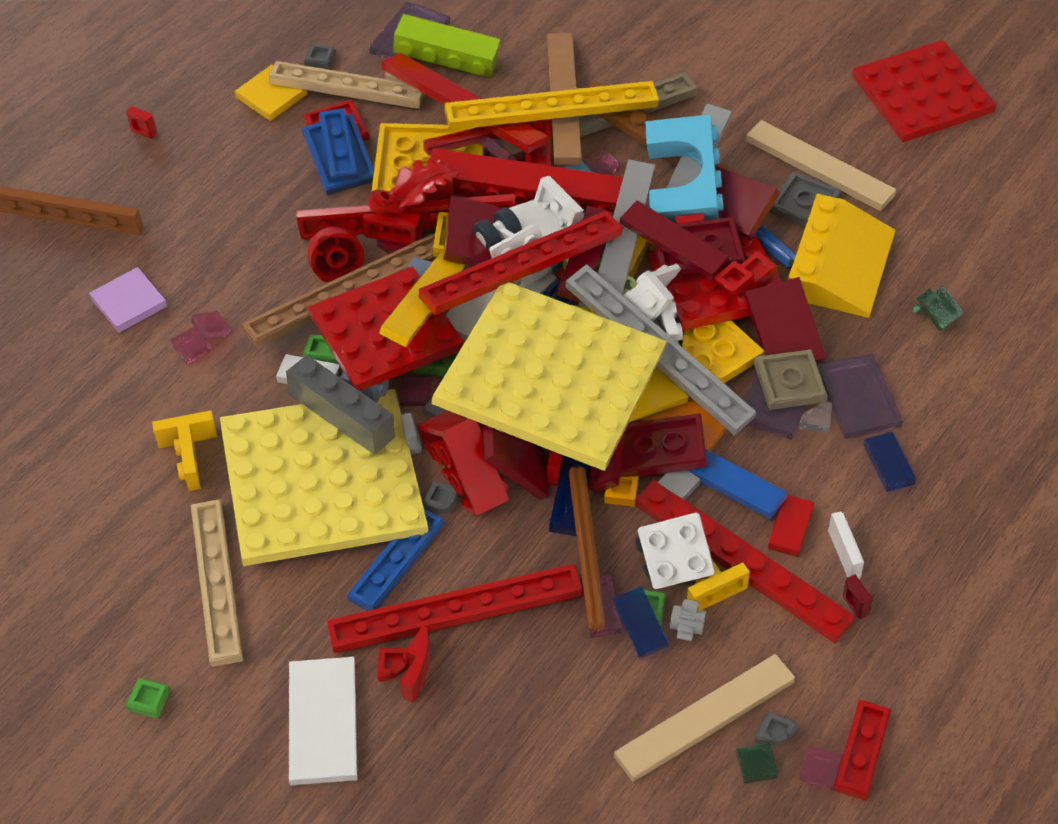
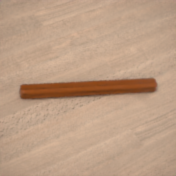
[569,467,605,630]

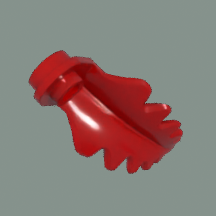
[368,158,460,216]

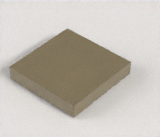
[754,349,828,410]

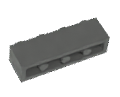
[286,355,395,455]

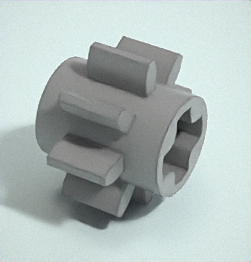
[670,599,706,641]

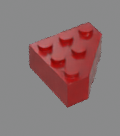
[416,410,509,516]

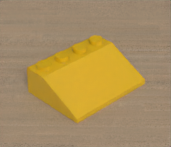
[788,194,896,318]

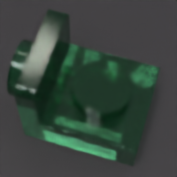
[912,286,964,331]

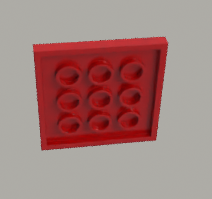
[852,40,996,142]
[647,234,782,331]
[308,266,464,391]

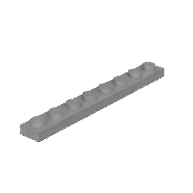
[565,264,756,436]

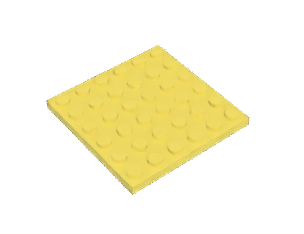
[432,282,667,471]
[220,389,428,566]

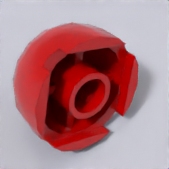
[307,226,364,283]

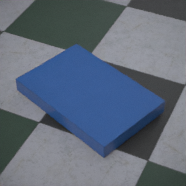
[302,114,374,195]

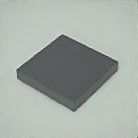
[769,171,842,227]

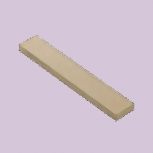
[269,61,425,109]
[746,120,896,211]
[191,499,243,667]
[614,654,796,782]

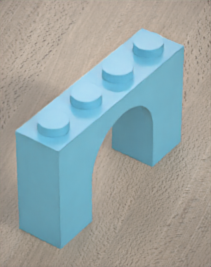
[645,115,724,223]

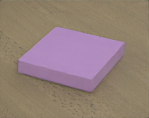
[89,267,167,333]

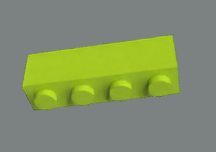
[393,14,501,78]

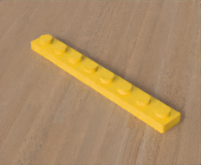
[444,81,659,130]

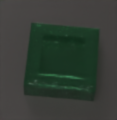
[736,743,778,784]

